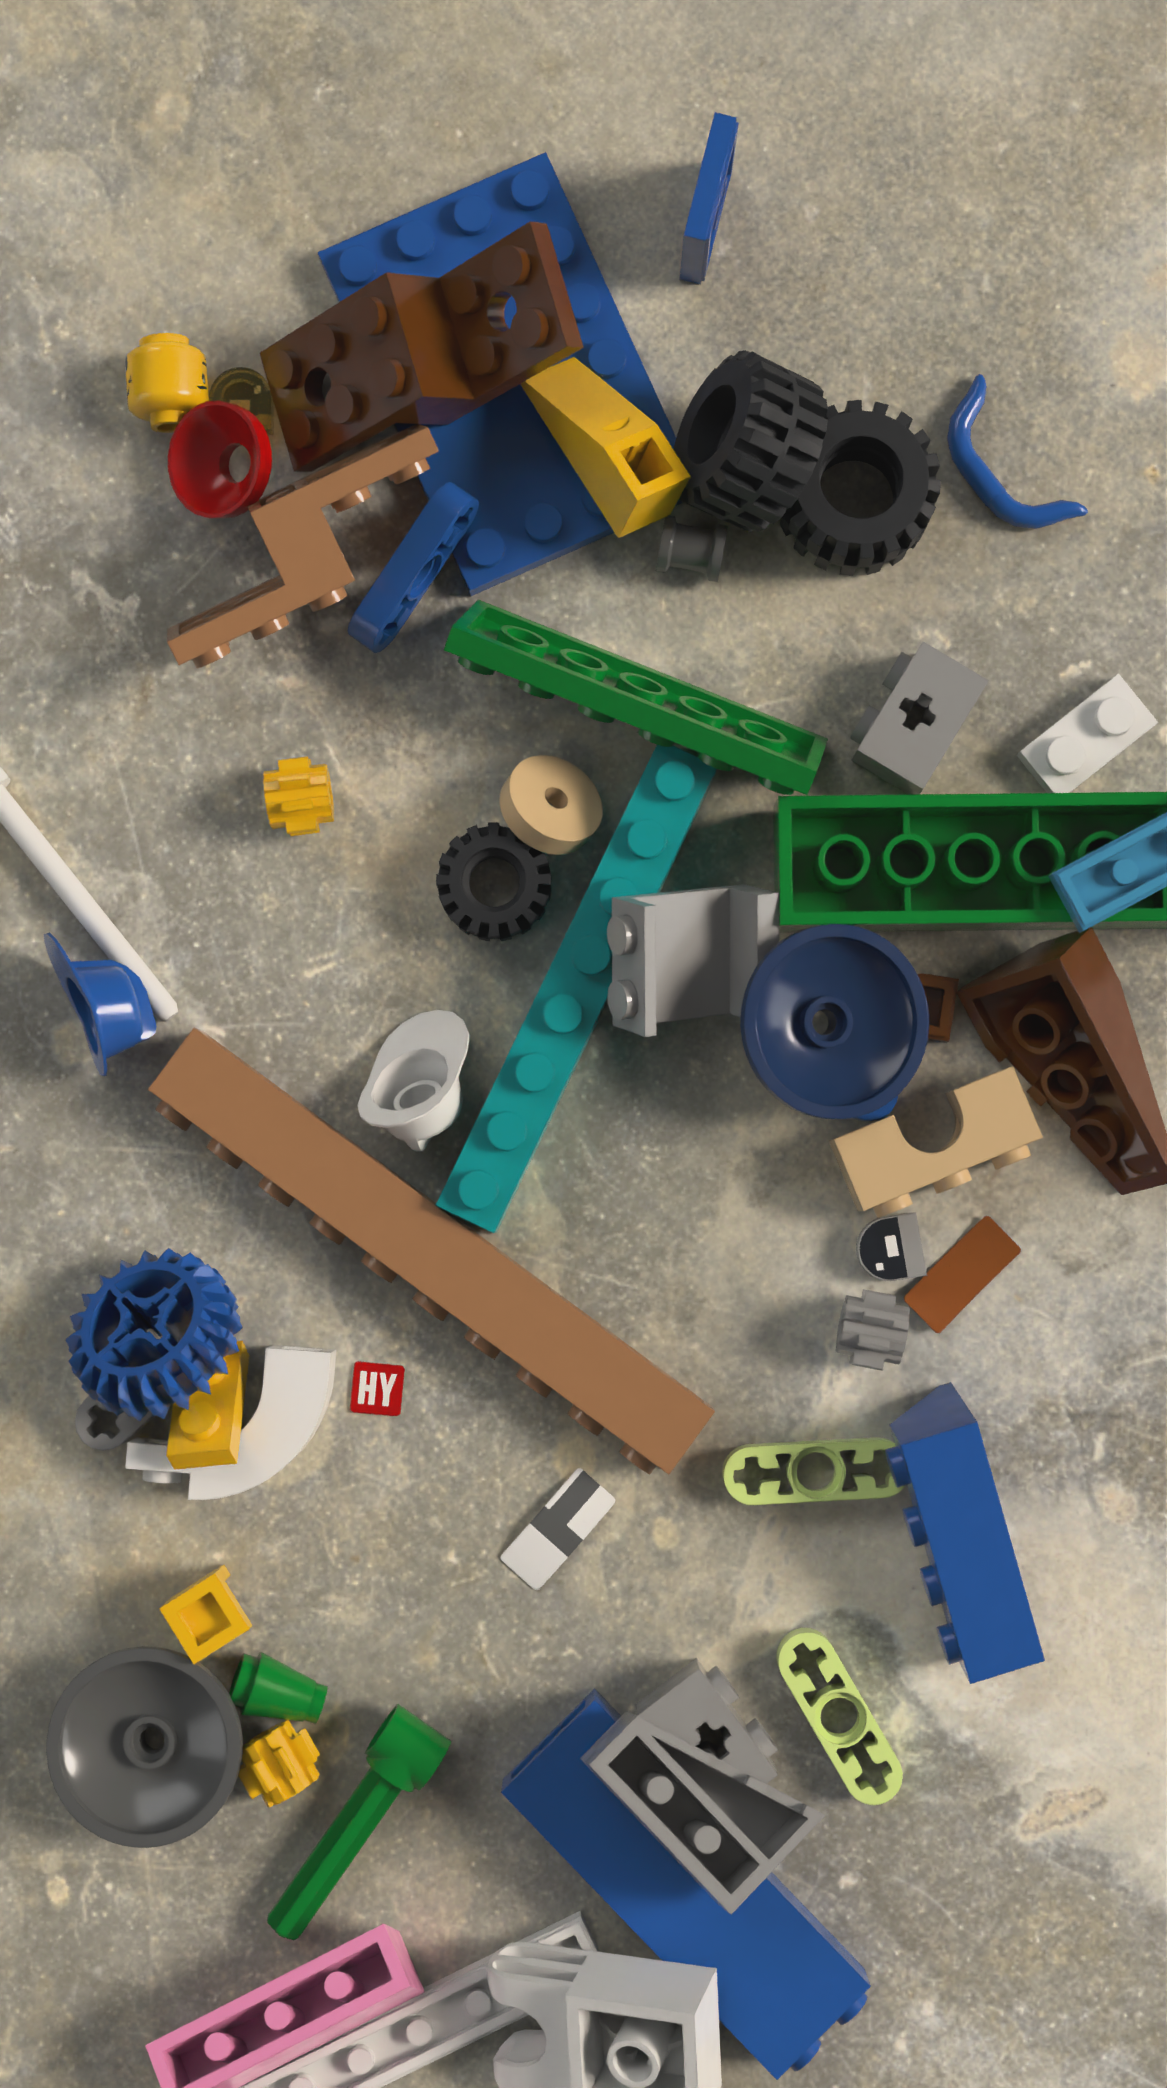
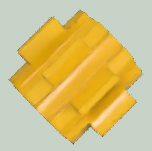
[263,756,334,836]
[238,1720,320,1808]

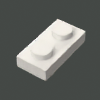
[1016,673,1158,793]

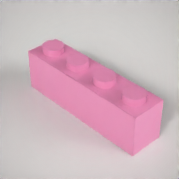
[145,1924,425,2088]

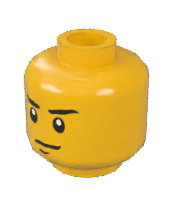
[125,333,209,433]

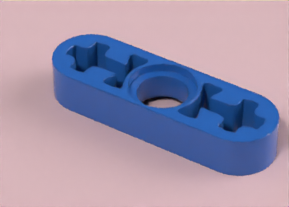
[348,481,479,653]

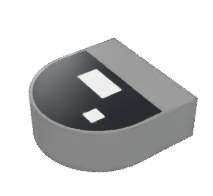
[856,1212,927,1281]

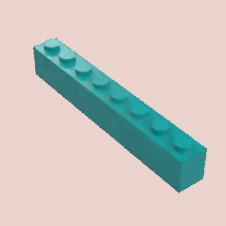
[436,745,717,1233]

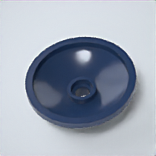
[740,924,929,1119]

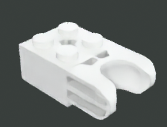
[487,1942,722,2088]

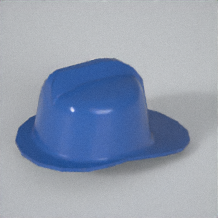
[44,932,157,1076]

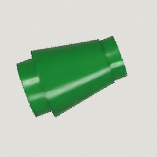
[228,1652,328,1724]

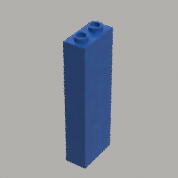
[501,1688,871,2080]

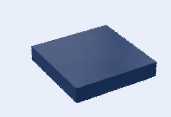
[680,112,739,285]

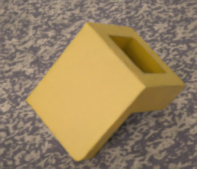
[159,1564,252,1664]

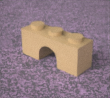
[829,1066,1043,1218]

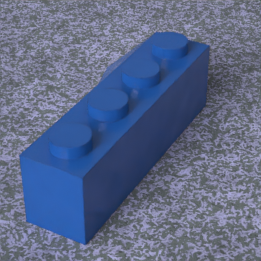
[885,1382,1045,1684]

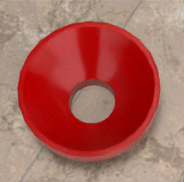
[168,400,272,519]

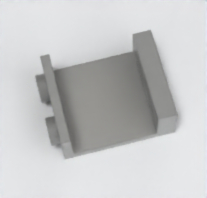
[607,884,779,1037]

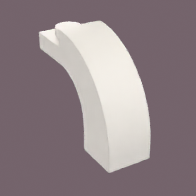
[125,1345,337,1500]

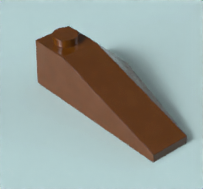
[956,927,1167,1195]

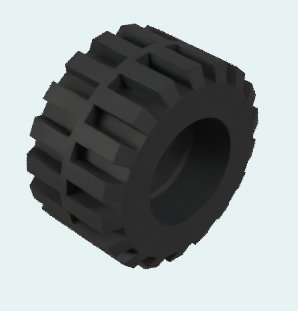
[673,350,828,532]
[780,400,941,576]

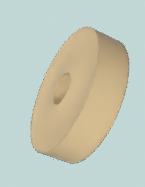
[499,755,603,855]

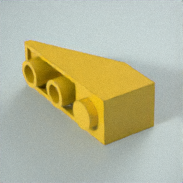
[520,357,691,538]

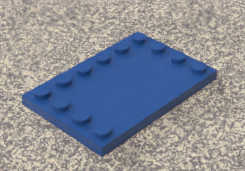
[318,152,683,596]

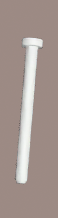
[0,767,178,1022]

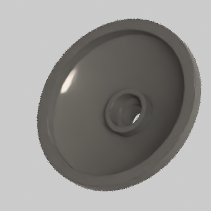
[46,1646,243,1848]

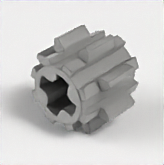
[836,1289,910,1371]

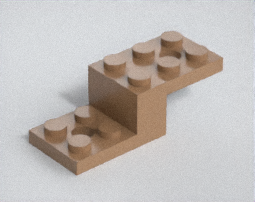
[167,424,439,668]

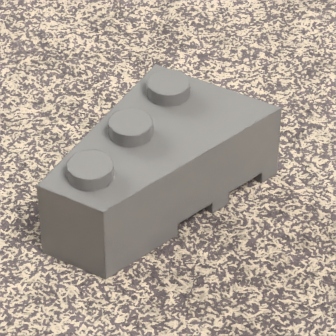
[580,1711,825,1914]

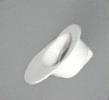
[357,1010,470,1152]

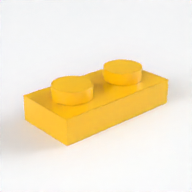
[166,1341,250,1470]

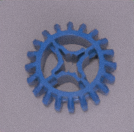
[65,1248,243,1421]

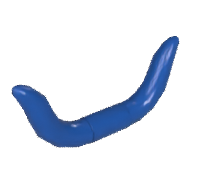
[947,374,1088,529]

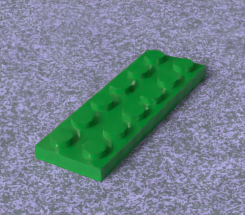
[444,599,828,795]

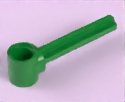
[267,1704,452,1941]

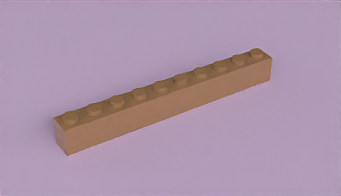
[148,1027,715,1475]

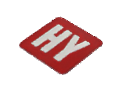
[350,1361,405,1416]

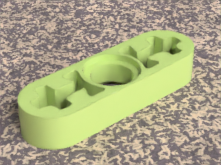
[722,1437,905,1505]
[776,1628,903,1805]

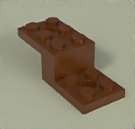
[259,221,584,472]

